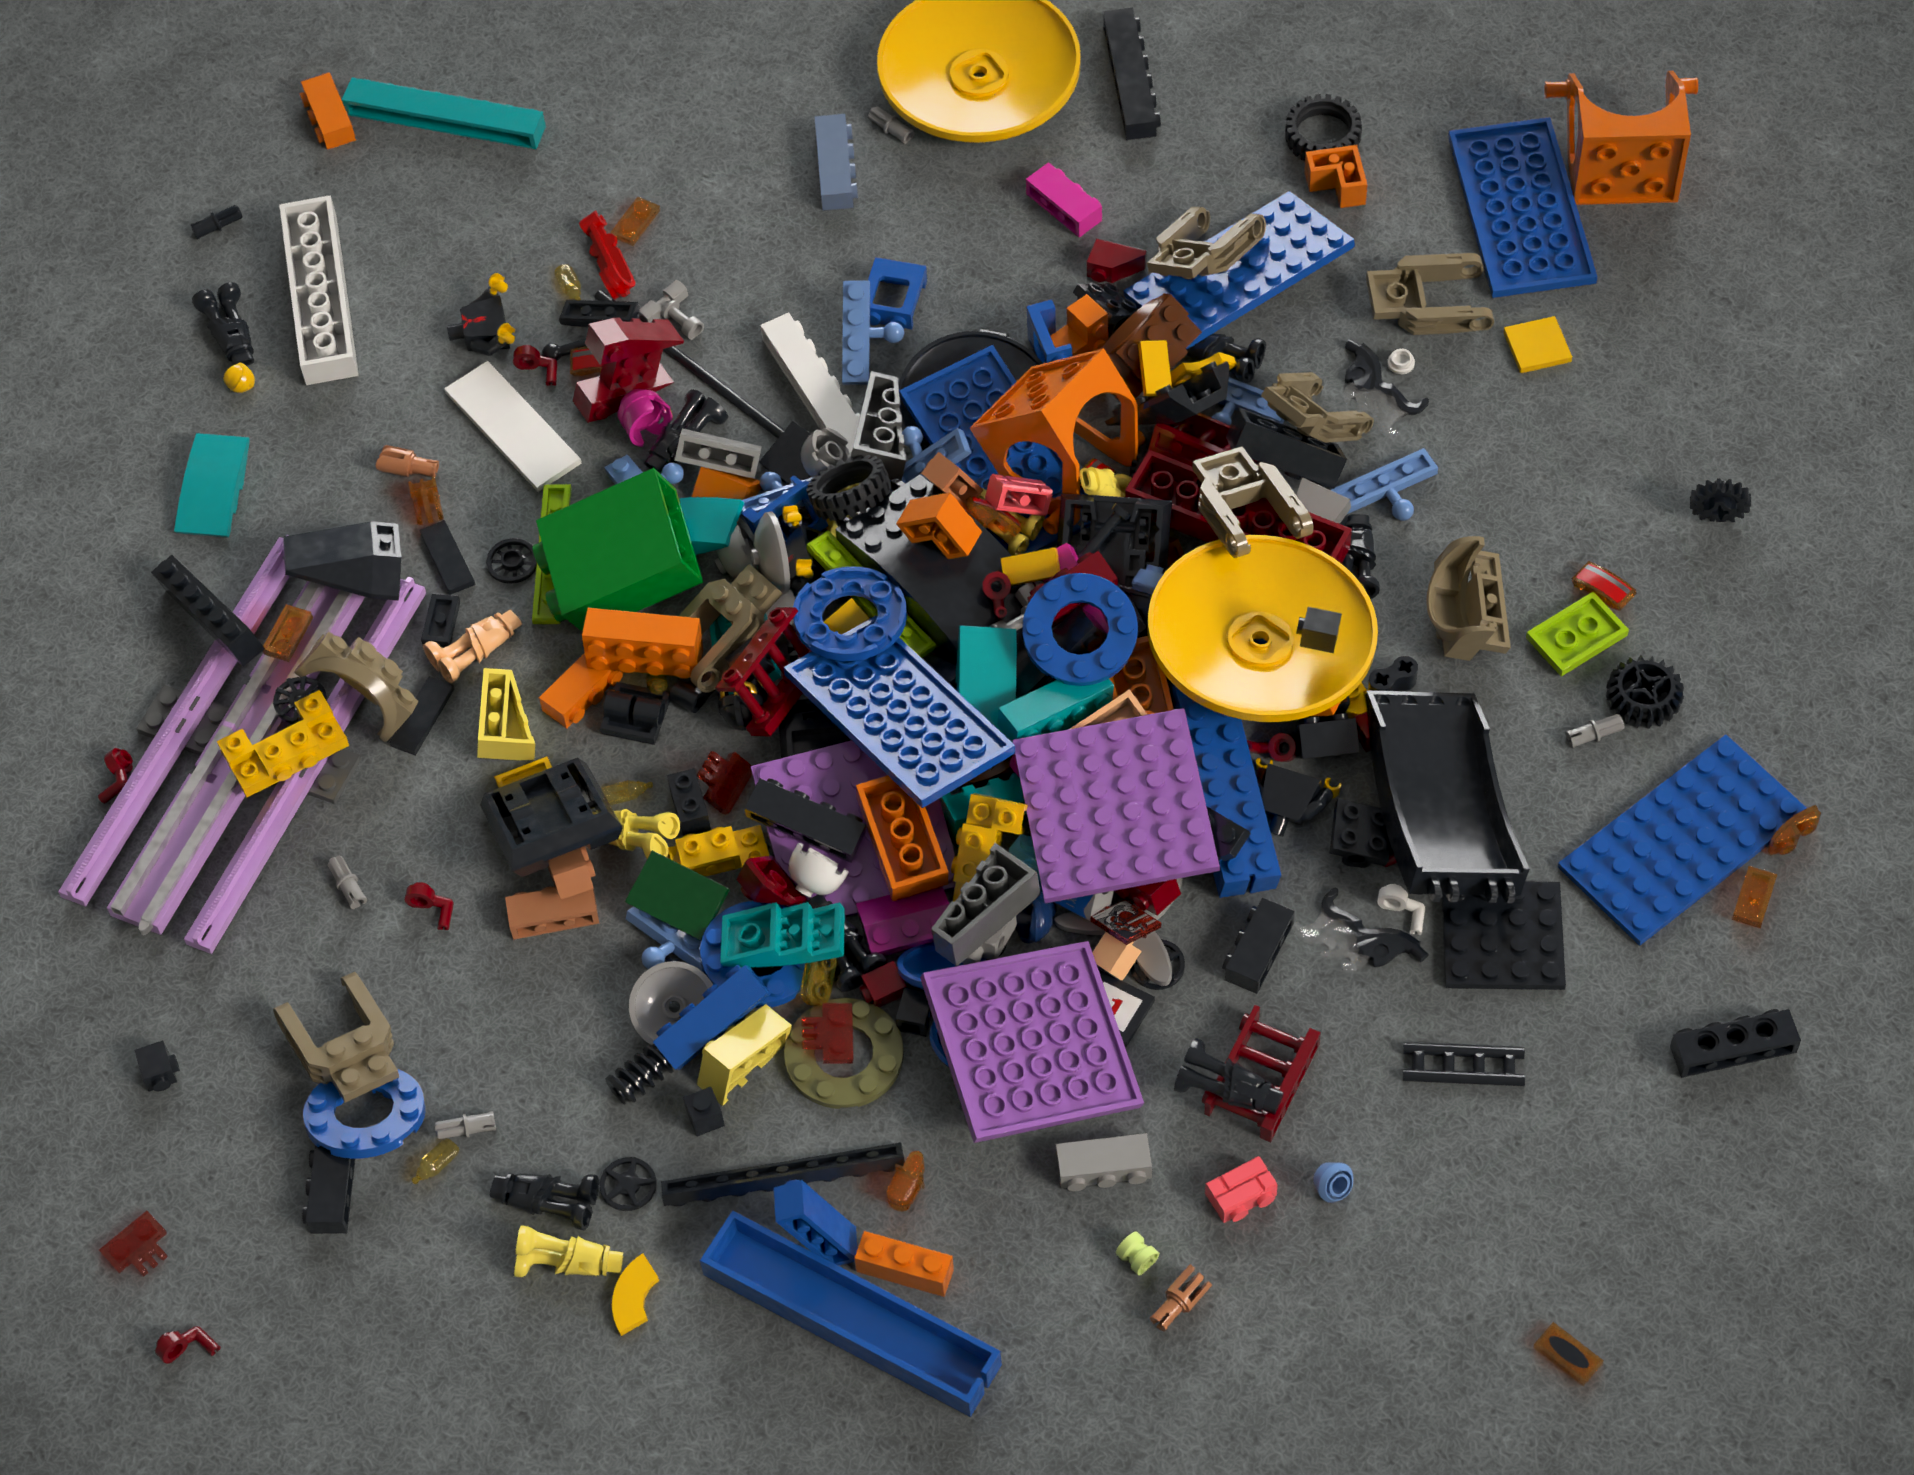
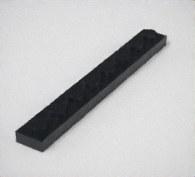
[661,1142,905,1207]

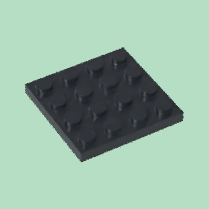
[1442,881,1566,990]

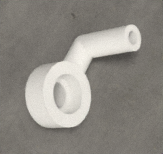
[1377,884,1425,935]

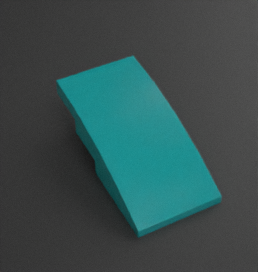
[174,433,250,538]
[679,497,744,555]
[955,625,1017,735]
[720,902,845,967]

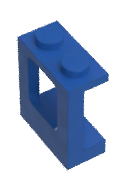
[868,257,927,329]
[1027,299,1072,364]
[741,476,829,541]

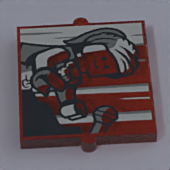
[1090,899,1161,945]

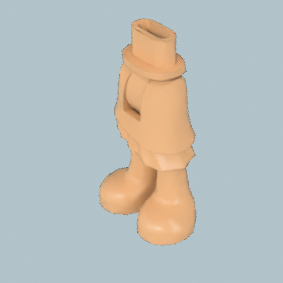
[423,610,522,683]

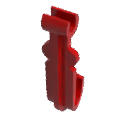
[579,210,635,300]

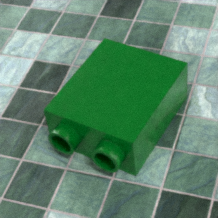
[533,468,703,632]

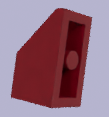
[1087,238,1147,283]

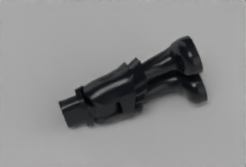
[192,282,255,366]
[1186,333,1266,383]
[644,389,729,474]
[1342,514,1380,599]
[805,894,887,992]
[1174,1038,1284,1115]
[490,1173,599,1231]

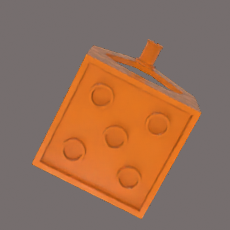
[1544,71,1698,205]
[970,348,1145,534]

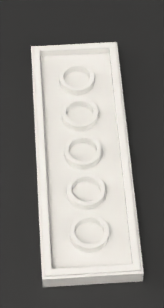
[444,361,582,492]

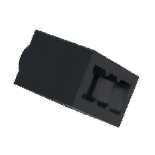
[667,768,711,836]

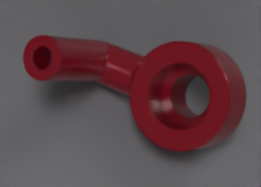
[513,345,558,386]
[982,572,1011,620]
[1247,733,1299,762]
[98,748,133,804]
[404,882,454,930]
[155,1326,221,1364]

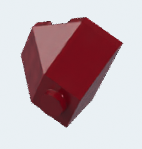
[736,855,808,905]

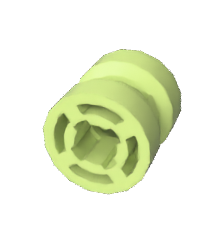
[1116,1232,1159,1275]

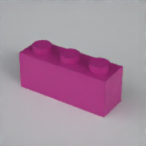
[1026,162,1102,238]

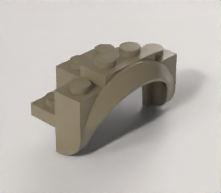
[1426,536,1511,661]
[294,631,418,742]

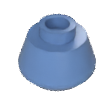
[1131,564,1164,594]
[1313,1162,1353,1203]

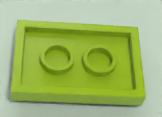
[1526,592,1629,677]

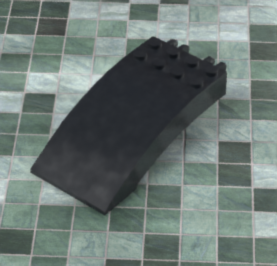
[835,475,1037,667]
[1365,690,1530,903]

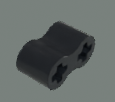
[1368,656,1418,691]
[670,671,716,713]

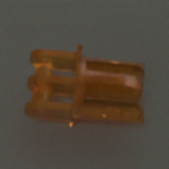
[408,476,444,525]
[887,1151,925,1212]

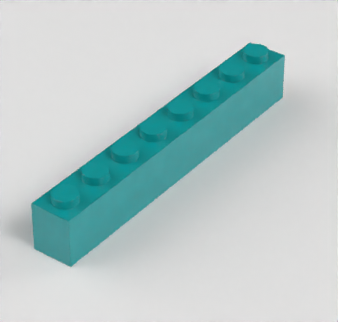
[342,77,546,149]

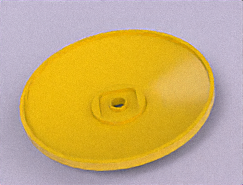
[877,0,1081,142]
[1147,535,1378,722]

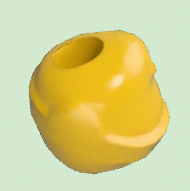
[223,363,255,393]

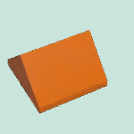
[691,467,761,523]

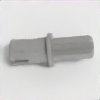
[868,107,915,144]
[1566,714,1624,748]
[328,856,367,909]
[435,1111,496,1139]

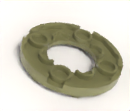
[784,998,904,1109]

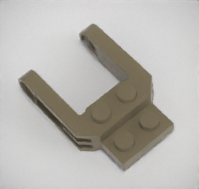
[1147,206,1266,279]
[1366,253,1494,335]
[1261,372,1374,443]
[1192,446,1313,558]
[679,564,783,693]
[273,971,399,1102]

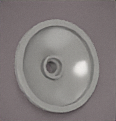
[750,511,790,595]
[629,961,713,1045]

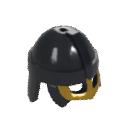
[717,678,768,731]

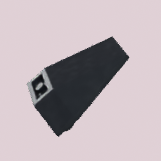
[1105,361,1229,426]
[283,521,402,601]

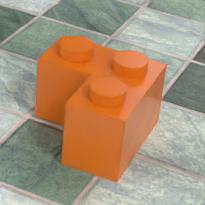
[1305,145,1367,208]
[1050,294,1108,356]
[896,493,982,559]

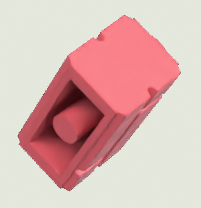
[985,474,1053,516]
[1205,1156,1277,1223]

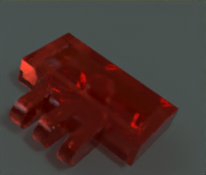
[697,751,752,815]
[801,1003,853,1064]
[99,1211,168,1277]

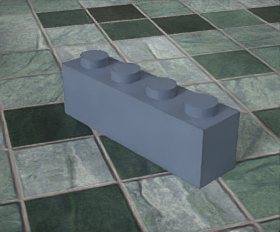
[815,114,858,210]

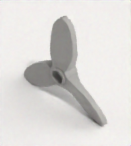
[1055,878,1182,986]

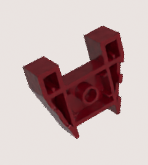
[573,318,684,423]

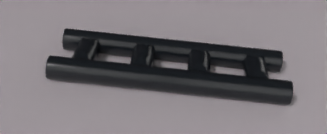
[1403,1042,1525,1086]

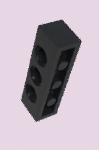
[1670,1009,1801,1078]

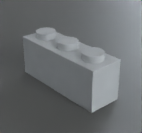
[675,428,762,479]
[1056,1133,1152,1191]

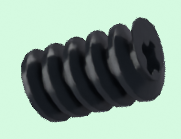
[605,1044,674,1105]

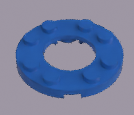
[793,567,907,661]
[1023,573,1138,686]
[700,901,818,1008]
[303,1069,425,1159]

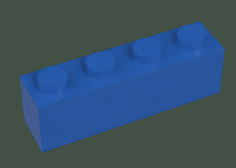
[653,965,772,1070]
[774,1180,858,1266]

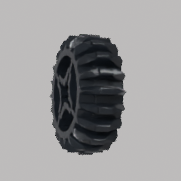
[1606,655,1684,729]

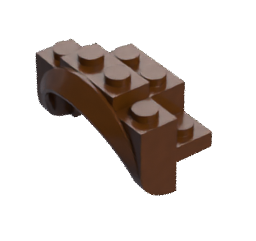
[1101,293,1202,404]

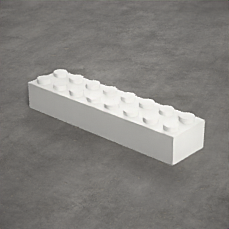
[279,195,359,385]

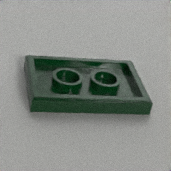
[625,850,730,941]

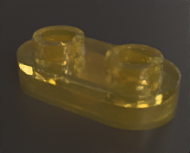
[800,958,836,1006]

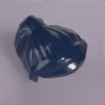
[1015,891,1057,944]

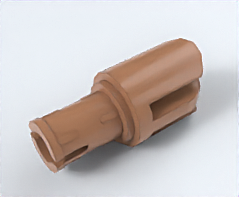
[375,445,439,478]
[1150,1264,1212,1331]

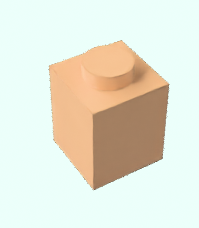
[1092,929,1142,981]

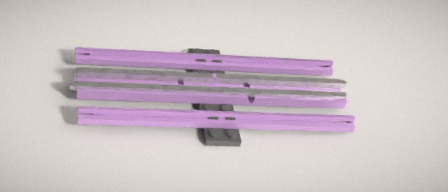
[58,535,426,954]

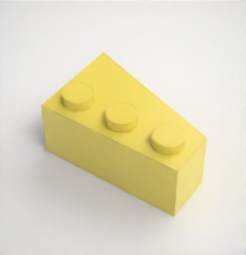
[477,668,535,760]
[697,1004,792,1106]

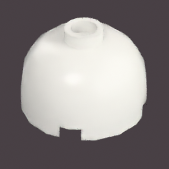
[788,843,849,897]

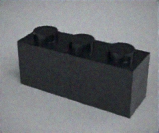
[1222,898,1295,994]
[302,1145,356,1234]

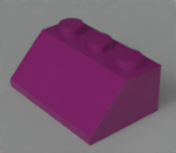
[856,886,949,956]

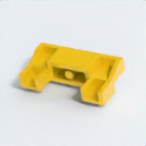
[217,690,349,798]
[951,793,1028,902]
[667,825,769,877]

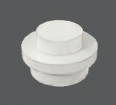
[1388,349,1415,374]

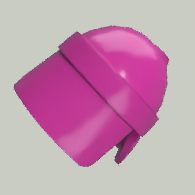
[618,389,673,447]

